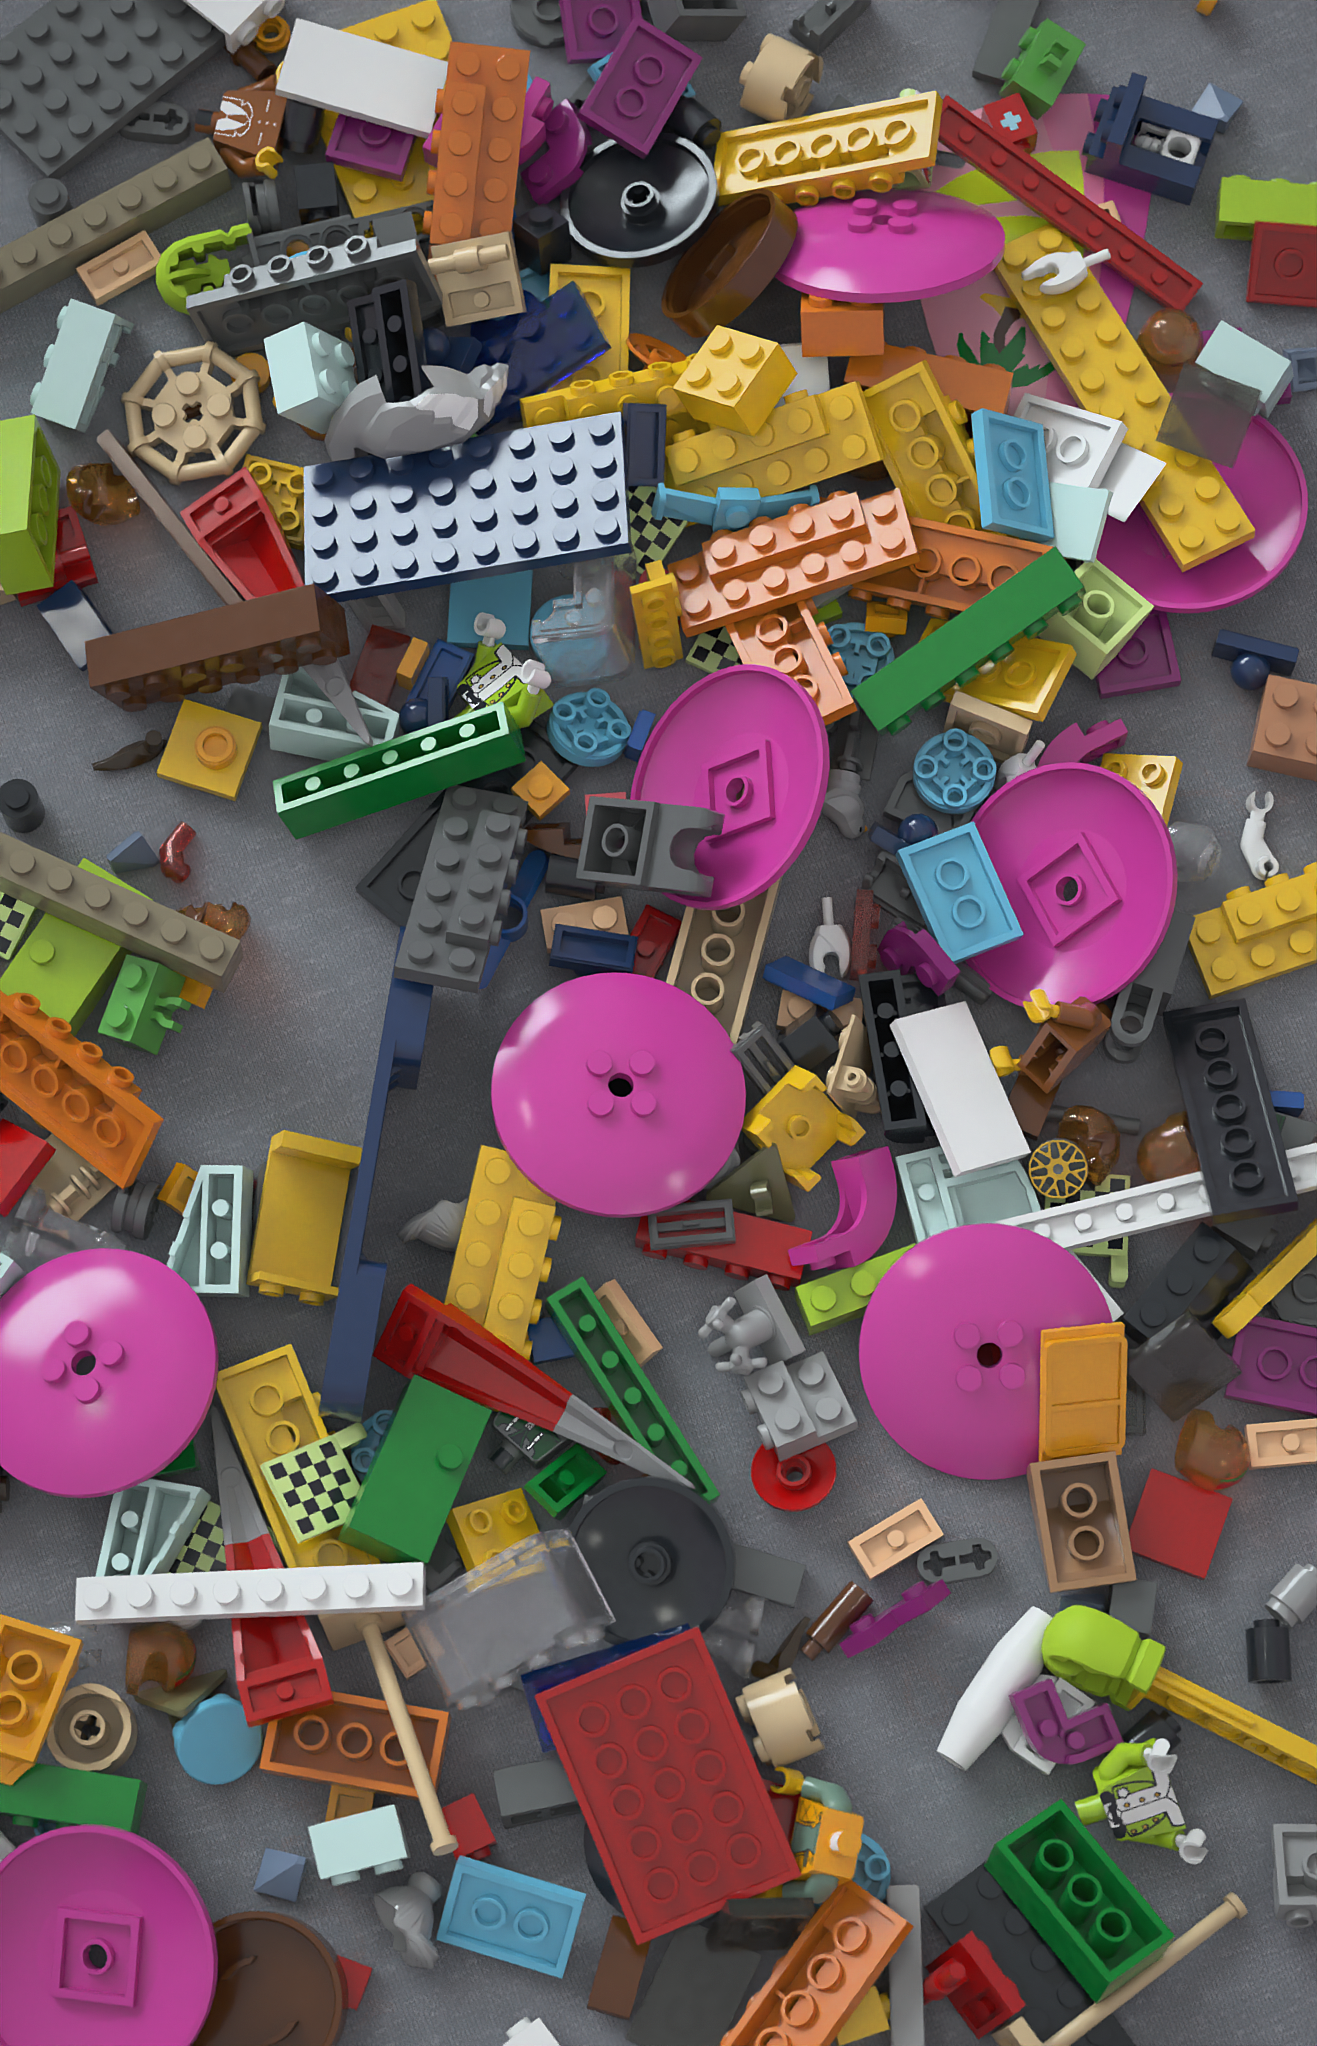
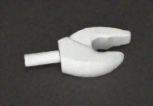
[1021,249,1111,295]
[994,740,1045,790]
[809,897,852,978]

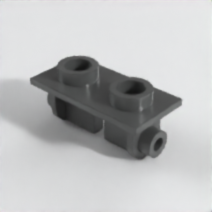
[831,696,879,781]

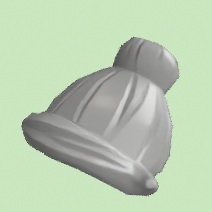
[397,1198,468,1252]
[373,1871,442,1969]

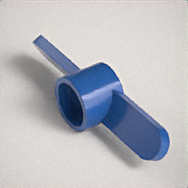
[479,850,549,989]

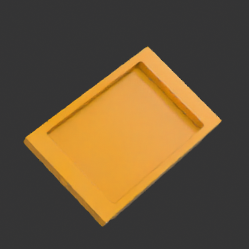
[1039,1322,1128,1462]

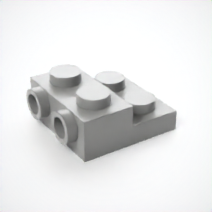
[740,1351,858,1461]
[1271,1824,1317,1928]

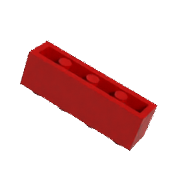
[635,1200,813,1291]

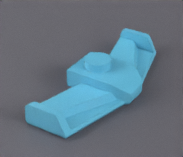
[651,483,820,533]

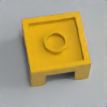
[741,1065,866,1192]

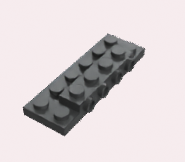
[186,235,443,357]
[394,785,528,994]

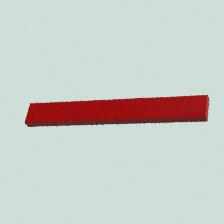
[938,95,1204,318]

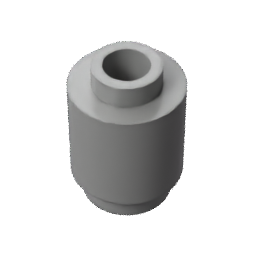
[1265,1563,1317,1629]

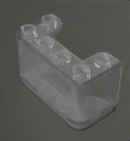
[532,542,637,688]
[401,1528,616,1712]

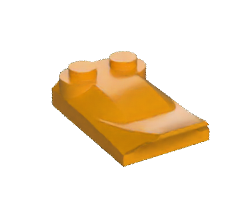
[0,1614,84,1786]

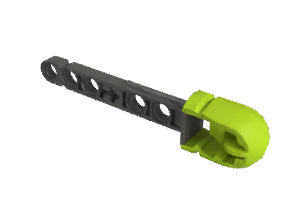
[156,200,434,315]

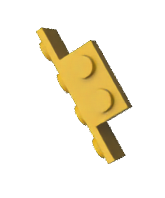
[629,560,684,669]

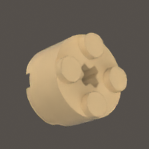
[739,33,823,122]
[736,1667,825,1768]
[46,1683,138,1774]

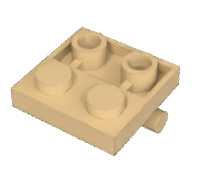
[428,231,527,327]

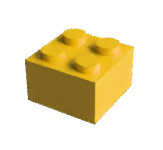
[673,325,798,437]

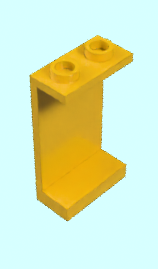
[246,1130,363,1306]

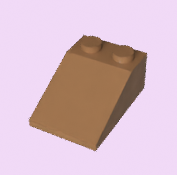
[1026,1451,1137,1593]

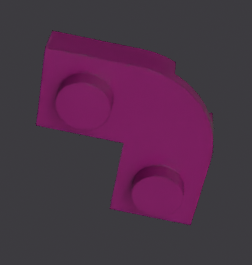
[520,98,593,205]
[877,921,961,997]
[839,1579,951,1659]
[1009,1679,1124,1764]

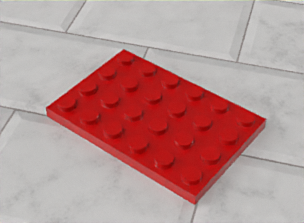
[534,1626,802,1945]

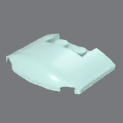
[895,1146,1041,1243]

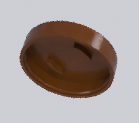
[661,189,798,338]
[191,1911,348,2046]

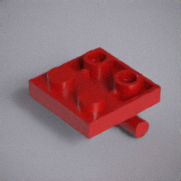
[16,505,99,607]
[923,1931,1026,2040]

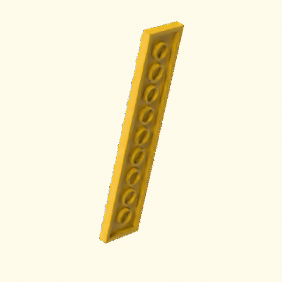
[993,223,1255,572]

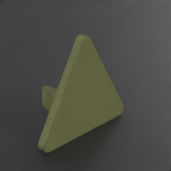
[706,1142,795,1222]
[134,1669,228,1728]

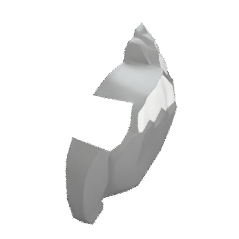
[325,363,509,461]

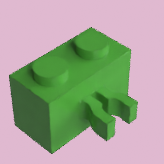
[999,18,1086,120]
[98,954,191,1056]

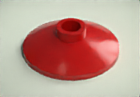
[751,1443,837,1512]

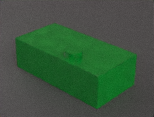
[338,1374,492,1566]
[984,1799,1175,2004]

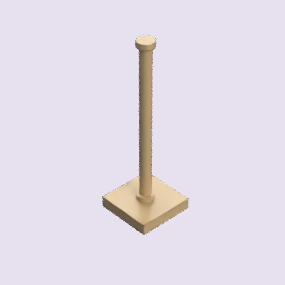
[943,558,1071,764]
[318,1610,458,1856]
[991,1892,1247,2046]

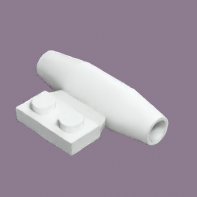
[936,1606,1095,1775]

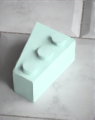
[30,298,134,433]
[269,666,399,761]
[166,1165,254,1297]
[95,1479,212,1577]

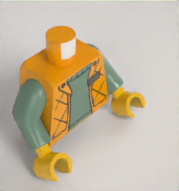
[751,1767,864,1906]

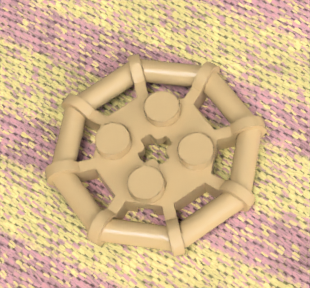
[121,341,266,486]

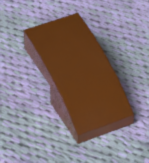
[524,822,583,859]
[587,1915,652,2021]

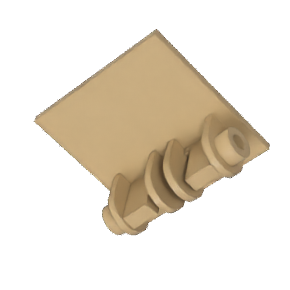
[826,1014,880,1119]
[30,1133,117,1229]

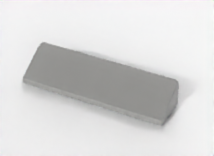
[887,1885,925,2046]

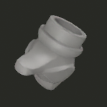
[821,769,868,839]

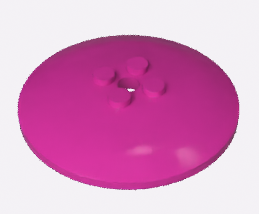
[774,188,1005,303]
[1081,392,1308,613]
[630,664,830,910]
[965,762,1178,1007]
[491,972,746,1218]
[859,1223,1113,1480]
[0,1248,219,1498]
[0,1824,218,2046]

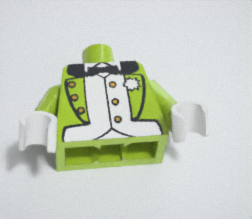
[452,612,554,728]
[1075,1738,1208,1864]

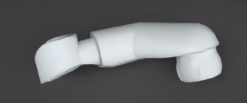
[1240,791,1279,881]

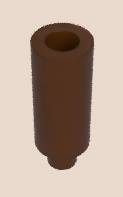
[800,1581,874,1662]

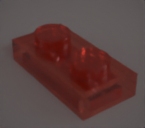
[349,624,411,707]
[849,889,880,981]

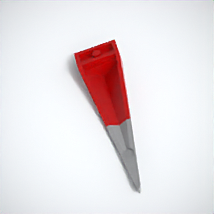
[179,466,373,747]
[372,1283,695,1489]
[210,1406,335,1728]

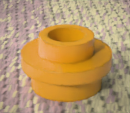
[253,15,291,53]

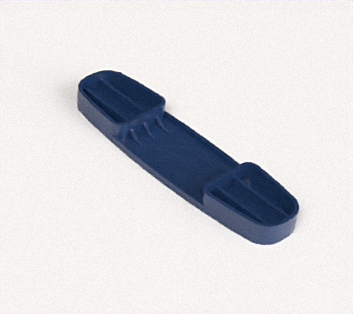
[318,926,434,1423]

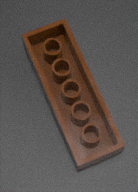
[84,583,350,712]

